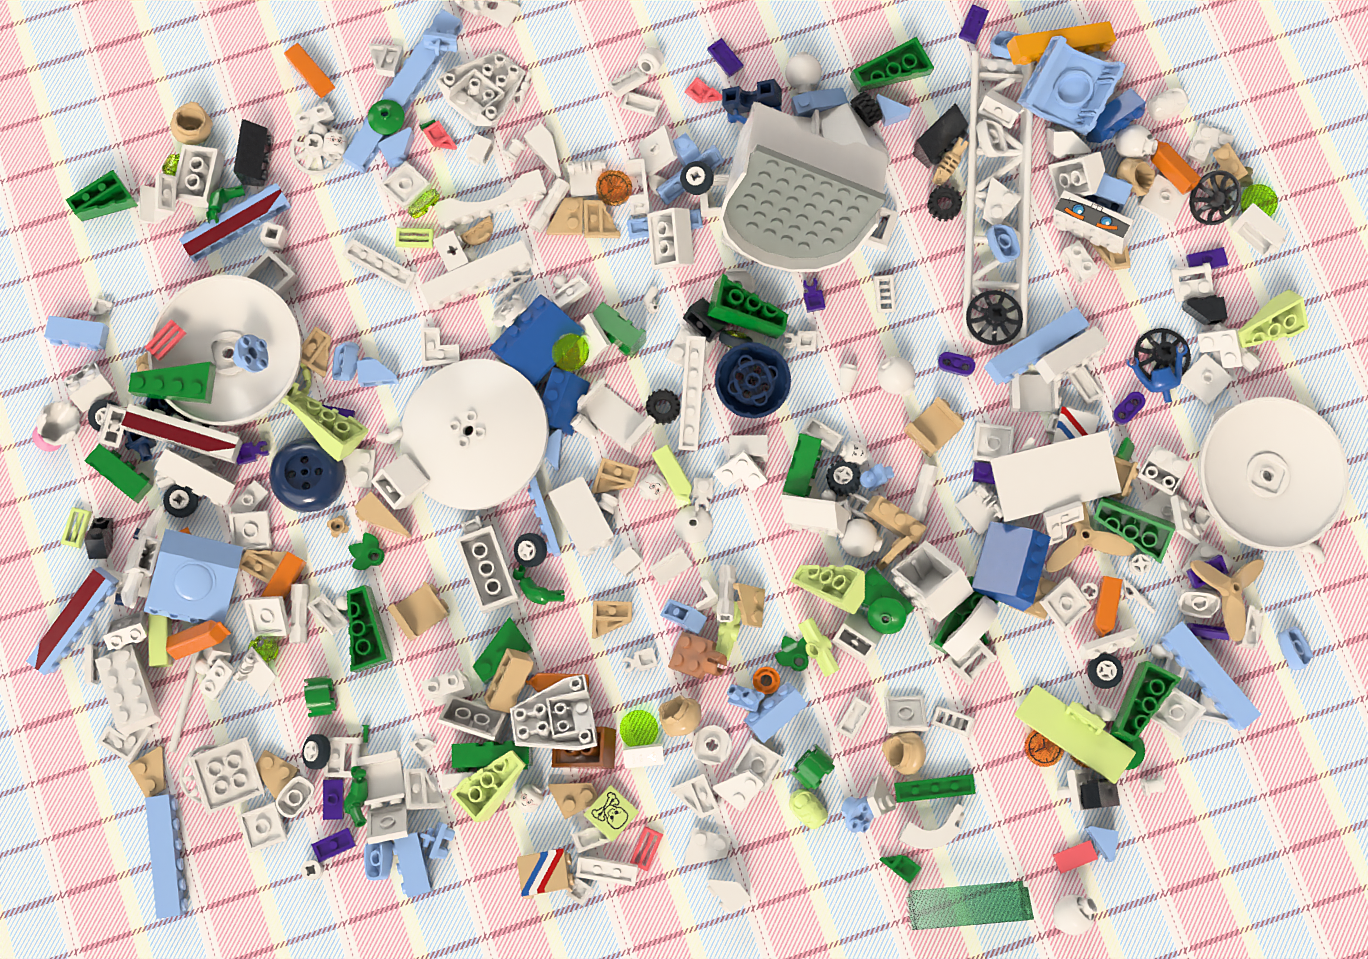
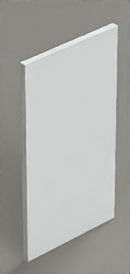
[990,430,1121,522]

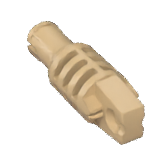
[932,137,969,186]

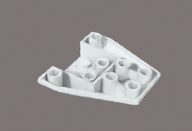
[436,50,526,126]
[819,103,891,165]
[510,674,597,750]

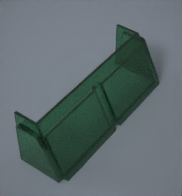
[905,881,1034,930]

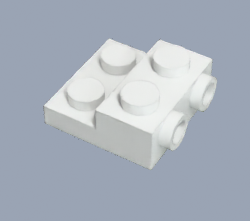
[103,610,148,650]

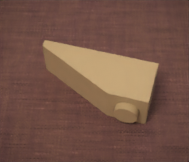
[354,492,412,539]

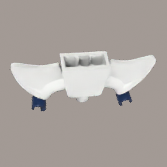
[114,504,164,608]

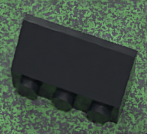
[912,103,969,169]
[233,119,274,187]

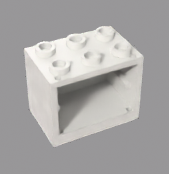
[891,540,974,622]

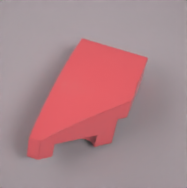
[685,77,722,103]
[423,120,457,150]

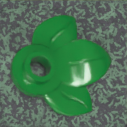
[348,532,385,571]
[775,636,809,672]

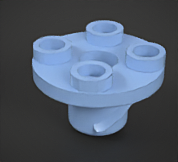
[233,334,269,373]
[841,796,874,833]

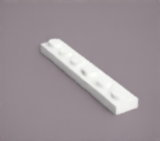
[678,336,706,451]

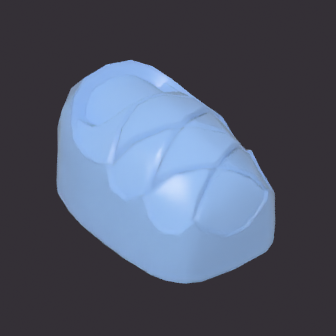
[990,31,1022,59]
[987,224,1020,263]
[332,341,360,381]
[1278,626,1314,670]
[364,840,393,881]

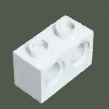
[1059,241,1100,287]

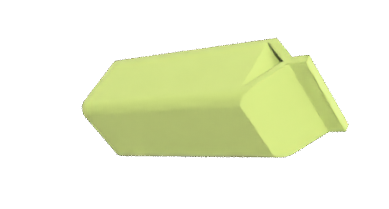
[652,445,692,505]
[148,614,173,668]

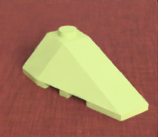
[1238,289,1309,348]
[451,750,526,823]

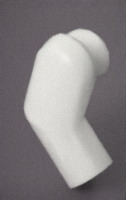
[643,286,659,314]

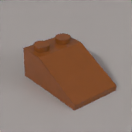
[551,726,616,769]

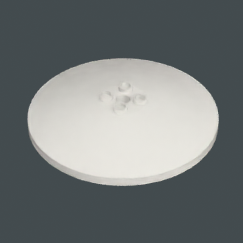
[148,275,302,426]
[400,359,549,510]
[1198,397,1349,551]

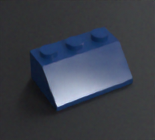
[1086,88,1146,143]
[542,367,590,436]

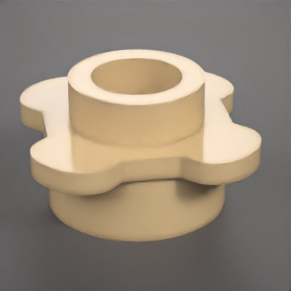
[327,515,349,538]

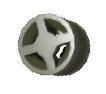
[1234,166,1253,187]

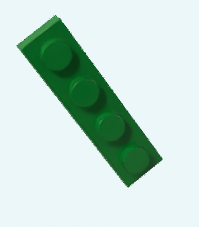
[894,774,976,803]

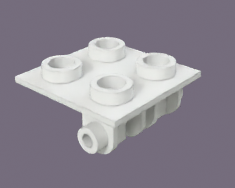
[568,159,608,197]
[955,483,1003,535]
[233,647,277,698]

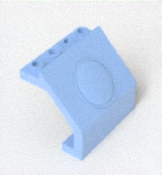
[1017,36,1126,136]
[143,528,243,624]

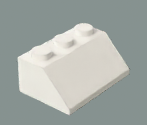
[175,144,225,208]
[1048,151,1105,201]
[647,208,694,270]
[781,495,849,536]
[437,695,506,742]

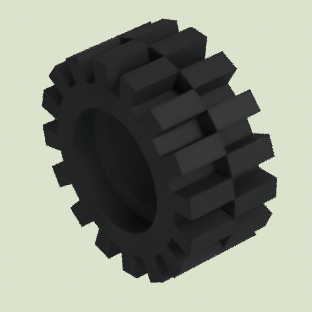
[850,91,883,127]
[927,185,963,222]
[646,388,680,425]

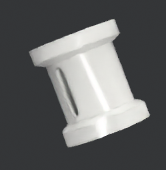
[502,138,526,163]
[460,515,484,535]
[1140,775,1166,797]

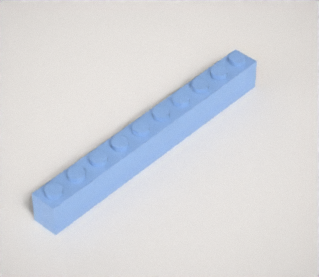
[342,9,463,174]

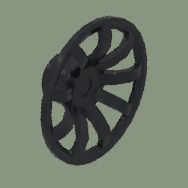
[1189,170,1241,226]
[966,290,1023,346]
[1134,328,1191,380]

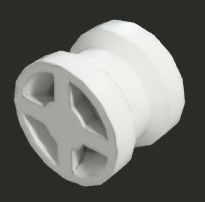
[597,493,619,515]
[1128,554,1151,576]
[301,860,324,880]

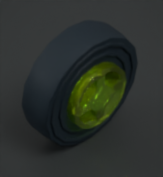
[719,330,753,350]

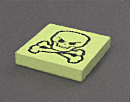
[583,785,639,842]

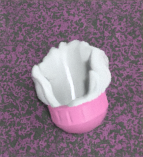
[32,401,81,452]

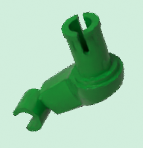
[206,184,245,224]
[512,565,565,605]
[344,766,368,828]

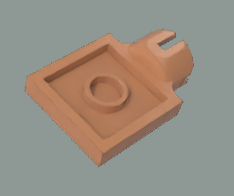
[668,631,727,680]

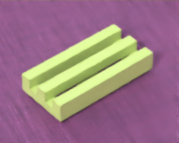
[395,228,434,248]
[61,507,92,549]

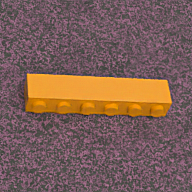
[1006,21,1117,65]

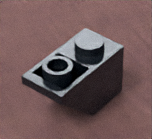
[1182,295,1228,326]
[84,517,114,559]

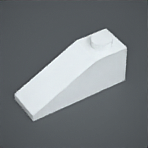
[524,123,562,179]

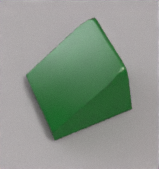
[1115,437,1135,462]

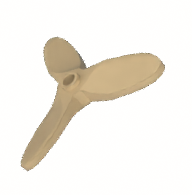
[1046,502,1136,573]
[1190,559,1264,642]

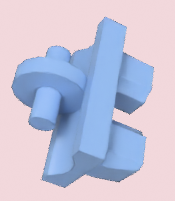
[423,27,458,56]
[860,463,894,492]
[727,684,765,712]
[420,821,455,860]

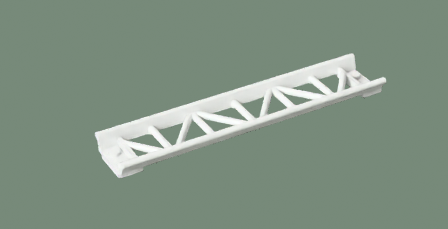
[962,51,1034,344]

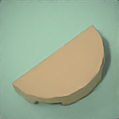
[460,216,493,246]

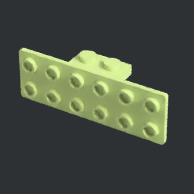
[1014,685,1136,784]

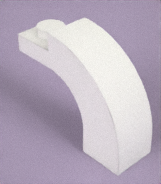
[942,595,1000,660]
[898,804,964,849]

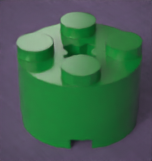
[304,675,337,718]
[790,744,835,790]

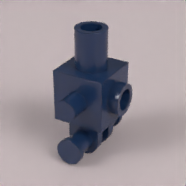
[123,429,157,461]

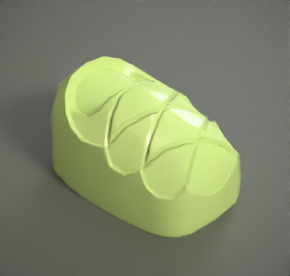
[789,788,828,829]

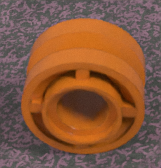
[753,666,780,694]

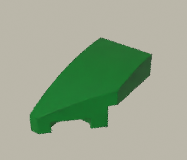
[879,854,922,884]

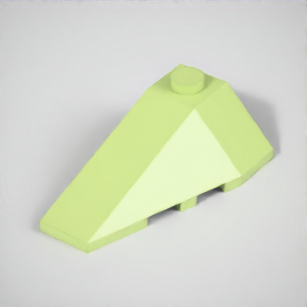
[287,393,369,462]
[790,565,865,615]

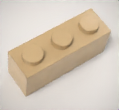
[863,495,927,544]
[484,648,534,713]

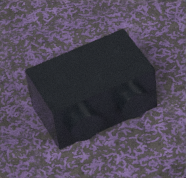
[683,297,729,343]
[1080,779,1120,810]

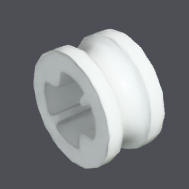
[1080,582,1099,601]

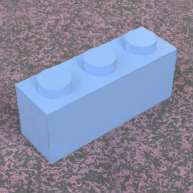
[44,315,110,351]
[743,682,808,743]
[392,832,433,898]

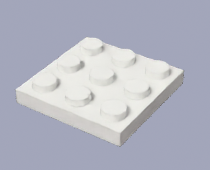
[188,736,265,815]

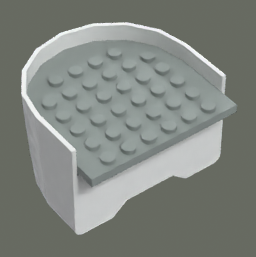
[719,104,888,272]

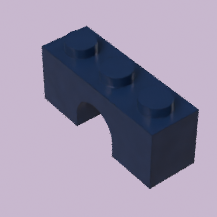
[722,79,782,115]

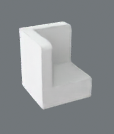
[203,638,232,666]

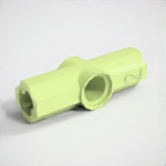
[715,601,741,661]
[798,617,840,677]

